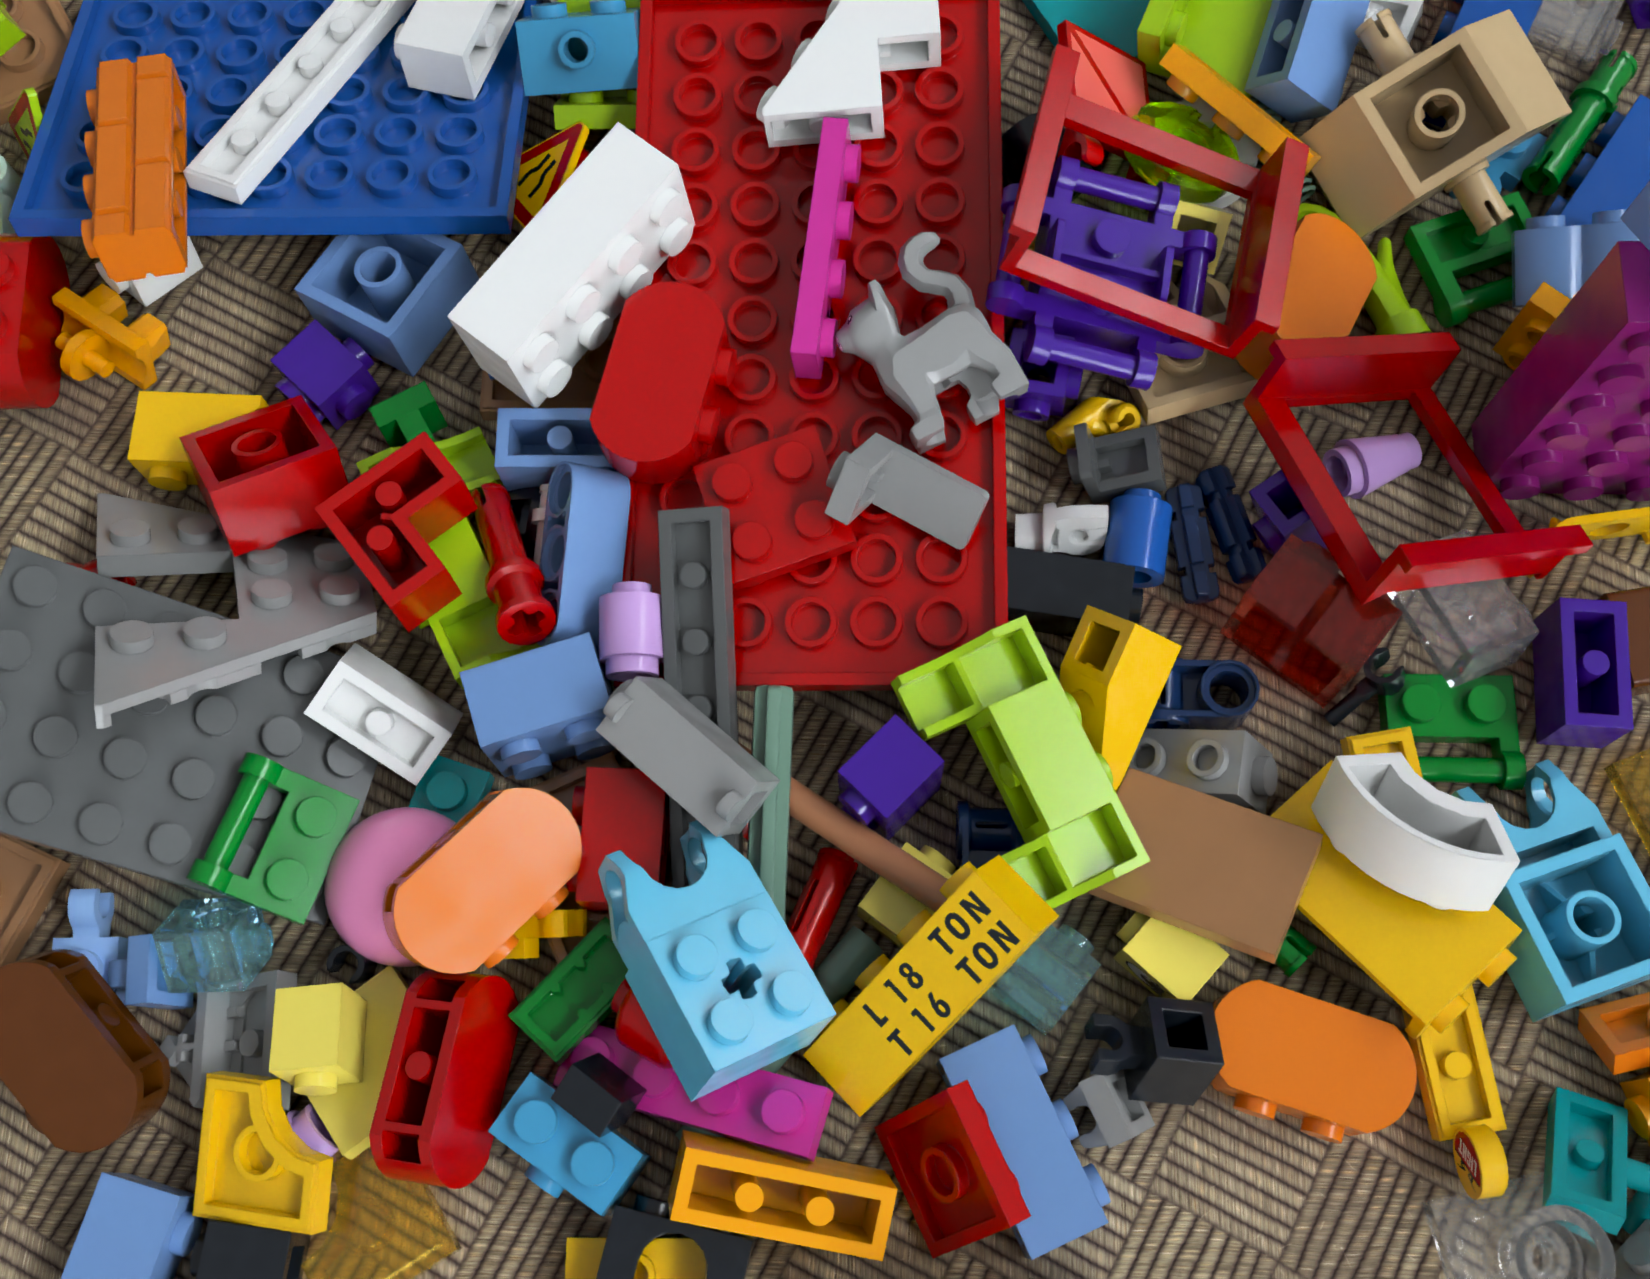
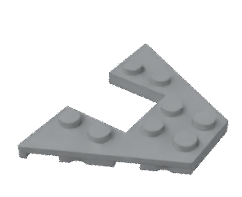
[94,493,377,729]

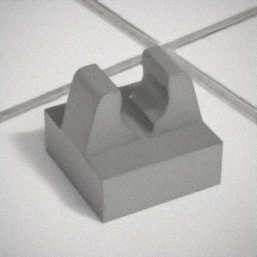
[1063,1069,1155,1148]

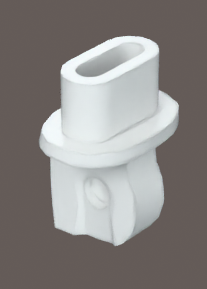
[1015,502,1109,555]

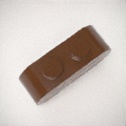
[0,949,170,1153]

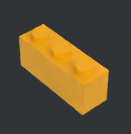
[667,1130,898,1261]

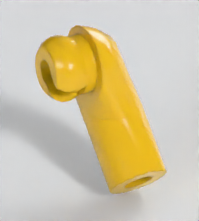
[1046,397,1141,454]

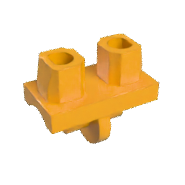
[52,283,171,391]

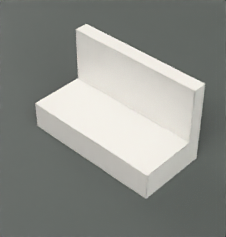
[304,643,464,786]

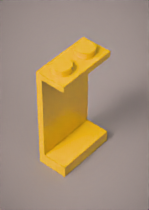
[1271,760,1523,1040]

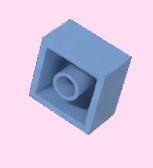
[294,234,479,377]
[459,632,615,780]

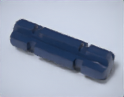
[1195,465,1268,585]
[1164,483,1220,605]

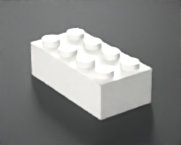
[447,122,696,408]

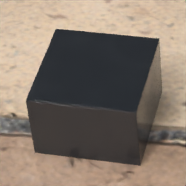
[551,1052,647,1138]

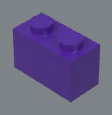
[1532,597,1634,749]
[838,714,945,840]

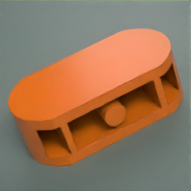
[1224,213,1377,380]
[383,788,582,974]
[1210,979,1417,1144]

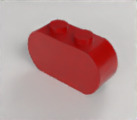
[0,233,70,410]
[589,281,737,484]
[369,970,519,1189]

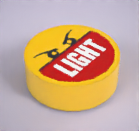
[1453,1124,1509,1200]

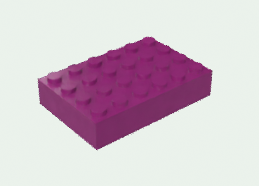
[1471,241,1650,502]

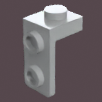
[824,433,989,550]
[1118,728,1278,815]

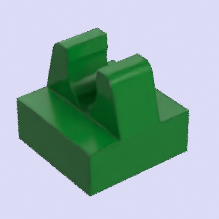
[368,381,448,447]

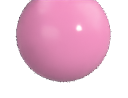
[324,807,456,967]

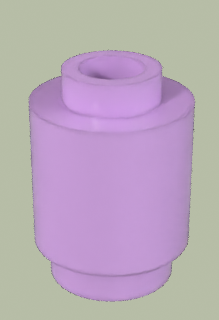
[599,581,664,682]

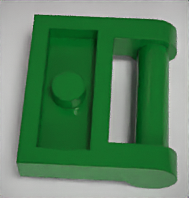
[1403,191,1532,328]
[1378,674,1527,790]
[186,752,360,926]

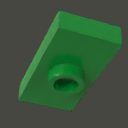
[508,916,628,1066]

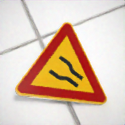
[513,122,589,228]

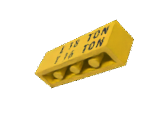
[803,855,1059,1117]

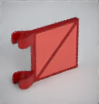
[1057,20,1168,186]

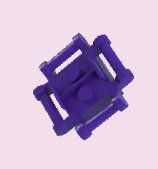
[985,155,1218,391]

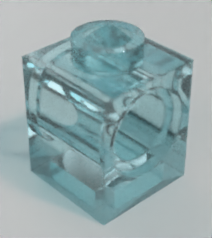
[152,898,274,993]
[992,924,1102,1035]

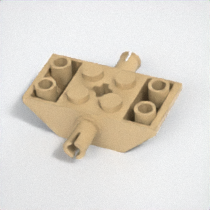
[1299,8,1572,239]

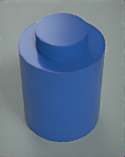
[1102,488,1173,588]

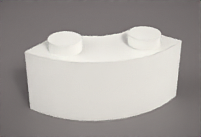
[1311,752,1521,911]

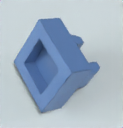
[108,934,196,1010]

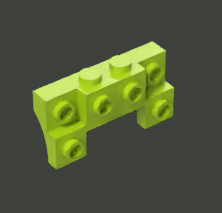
[356,426,542,690]
[891,615,1151,909]

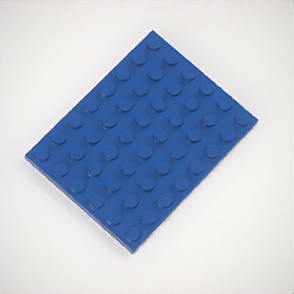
[8,0,542,237]

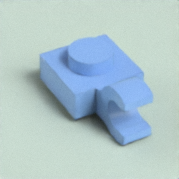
[52,888,128,1005]

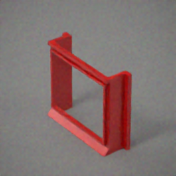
[999,44,1310,359]
[1242,332,1594,606]

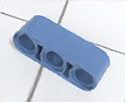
[537,461,631,652]

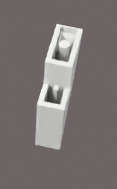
[756,0,941,148]

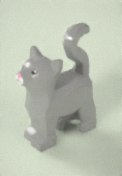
[835,232,1029,455]

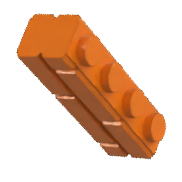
[81,53,188,283]

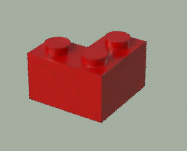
[314,431,478,632]

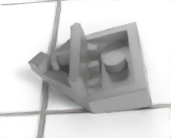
[159,970,297,1111]

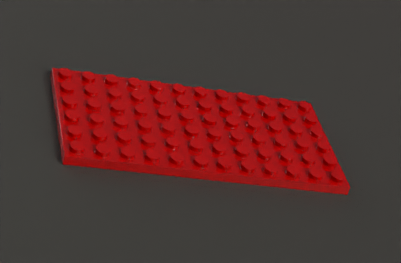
[613,0,1008,691]

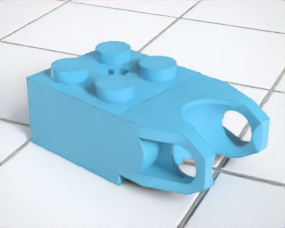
[1452,759,1650,1022]
[598,820,837,1102]

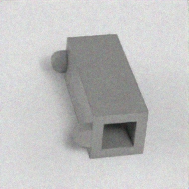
[596,676,781,837]

